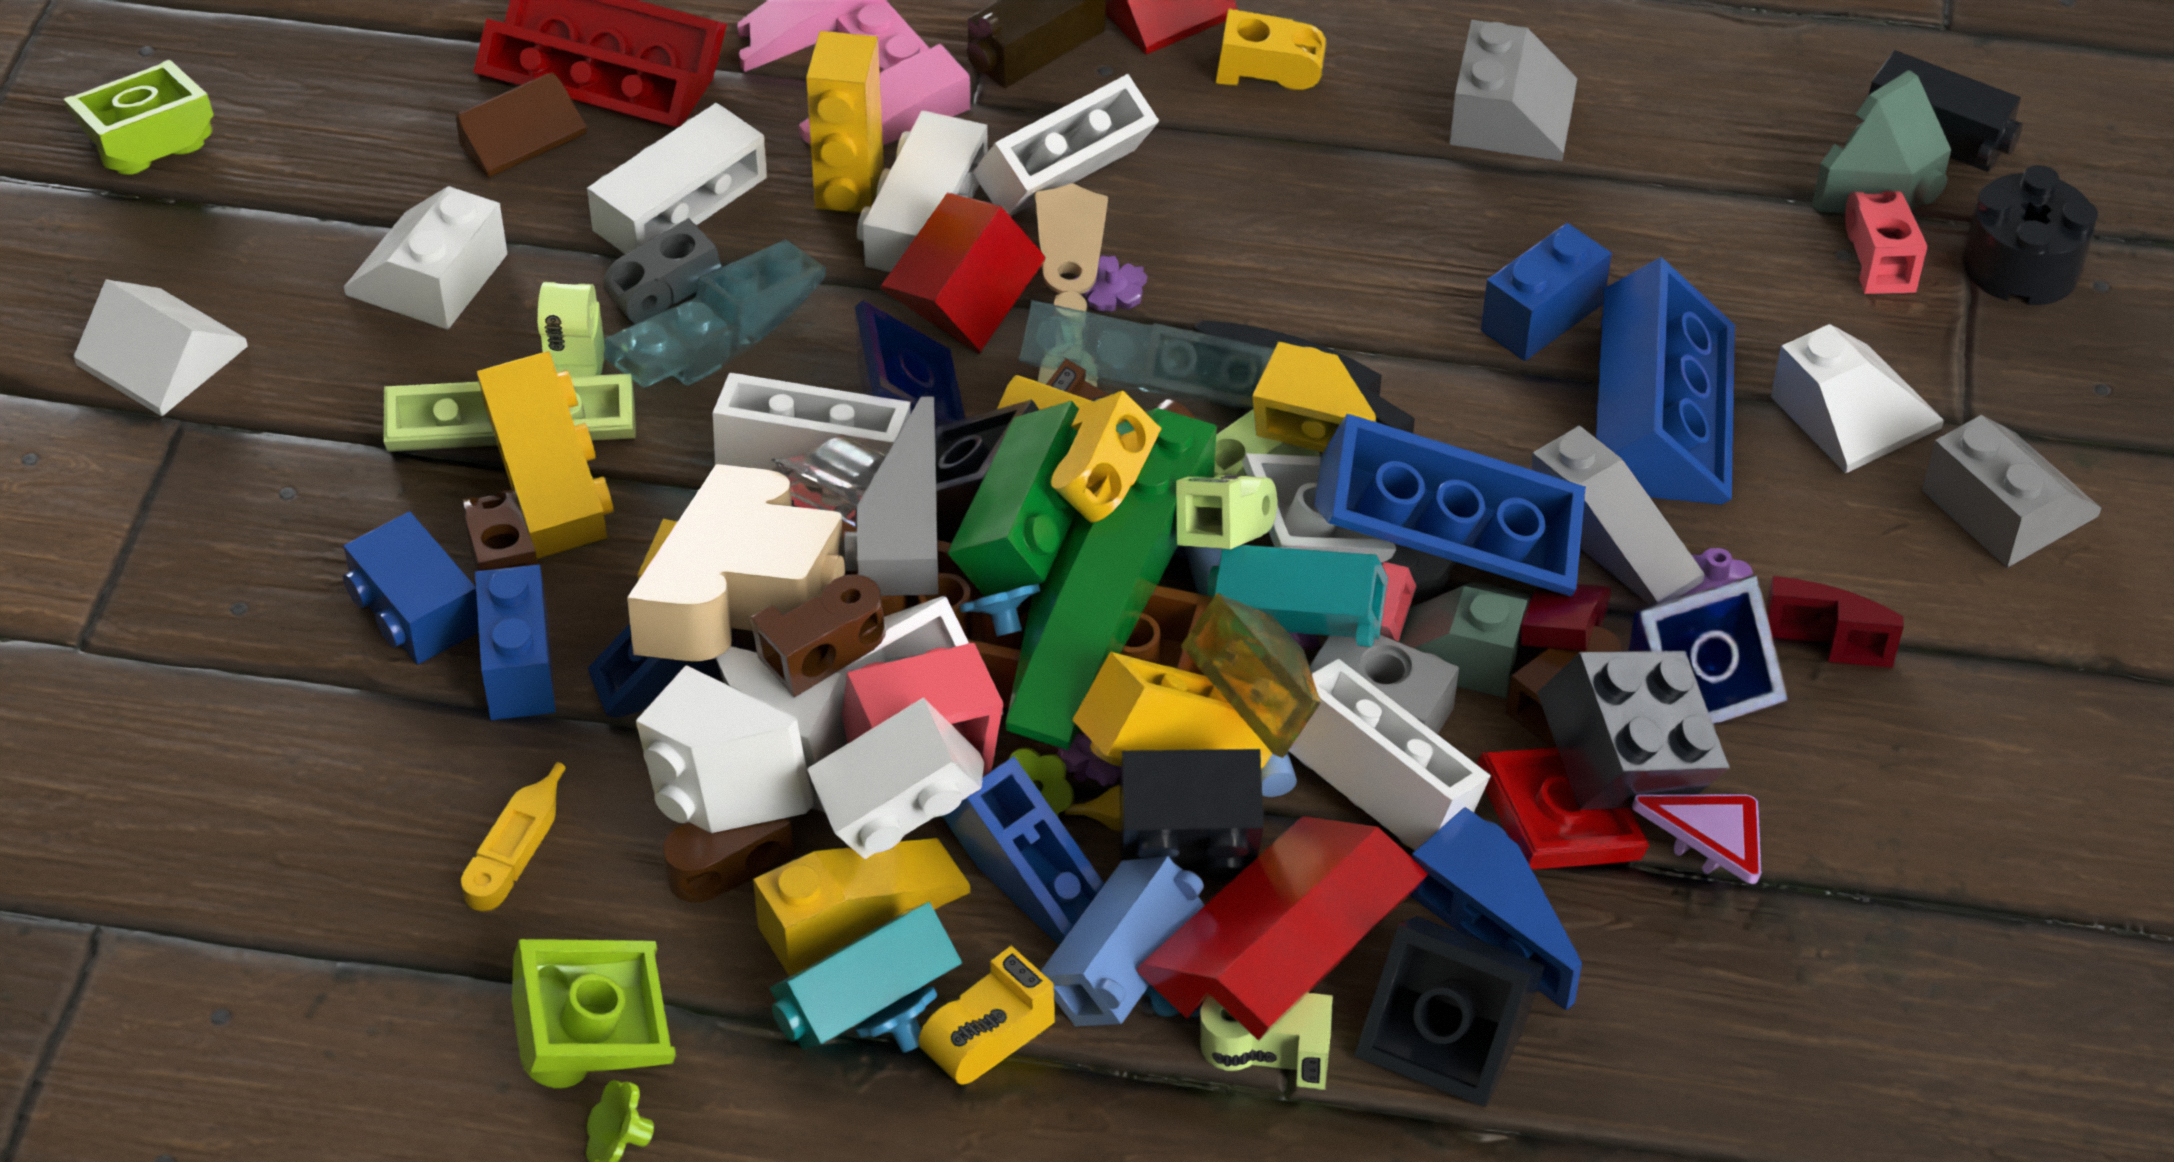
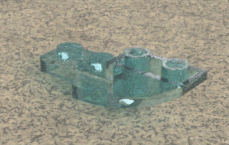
[604,239,826,388]
[1018,300,1274,409]

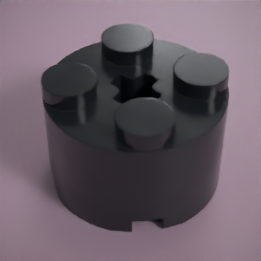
[1964,165,2098,305]

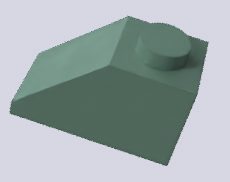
[1812,70,1951,213]
[1399,582,1533,698]

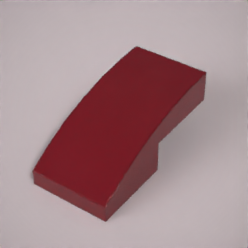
[1763,576,1904,668]
[1521,583,1611,651]

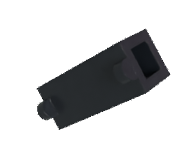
[1863,50,2023,173]

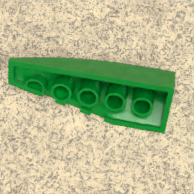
[1006,407,1217,750]

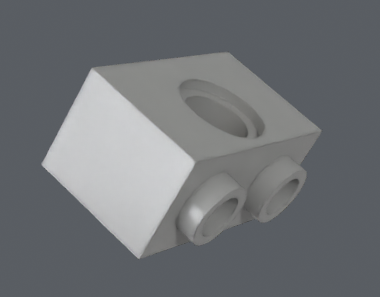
[1306,633,1459,735]

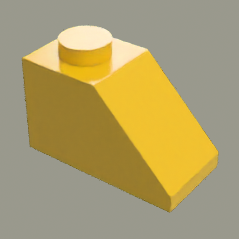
[1252,342,1376,452]

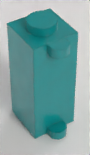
[1207,545,1388,647]
[769,902,962,1050]

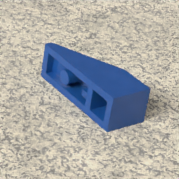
[942,756,1105,945]
[1409,807,1582,1011]

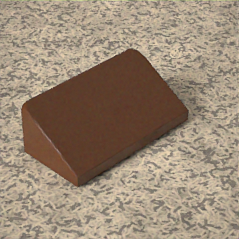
[456,73,587,178]

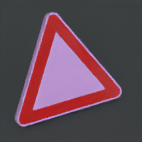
[1632,794,1761,884]

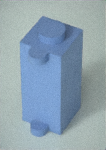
[1040,856,1205,1026]

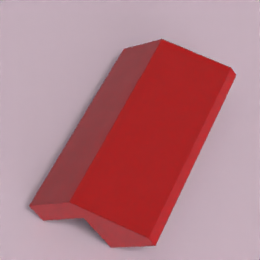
[473,0,727,127]
[1136,816,1429,1041]

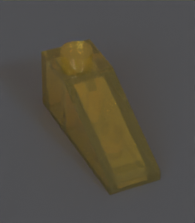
[1181,593,1321,758]

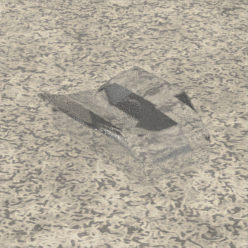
[771,435,886,527]

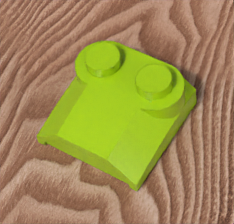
[64,60,214,175]
[512,939,676,1088]

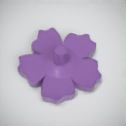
[1074,255,1147,311]
[1051,733,1121,786]

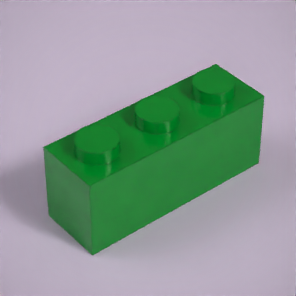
[947,401,1079,597]

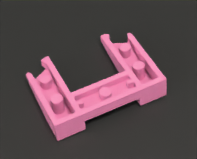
[738,0,970,146]

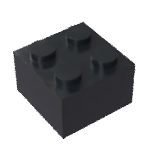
[1537,651,1730,810]
[1119,749,1264,878]

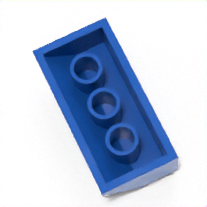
[1596,257,1735,505]
[1314,414,1586,596]

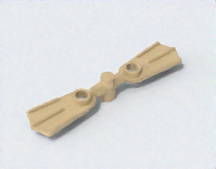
[1035,183,1108,387]

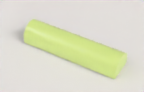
[384,374,636,452]

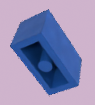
[1481,223,1612,361]
[343,511,479,665]
[475,564,556,720]

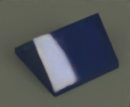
[855,300,966,431]
[1628,575,1788,725]

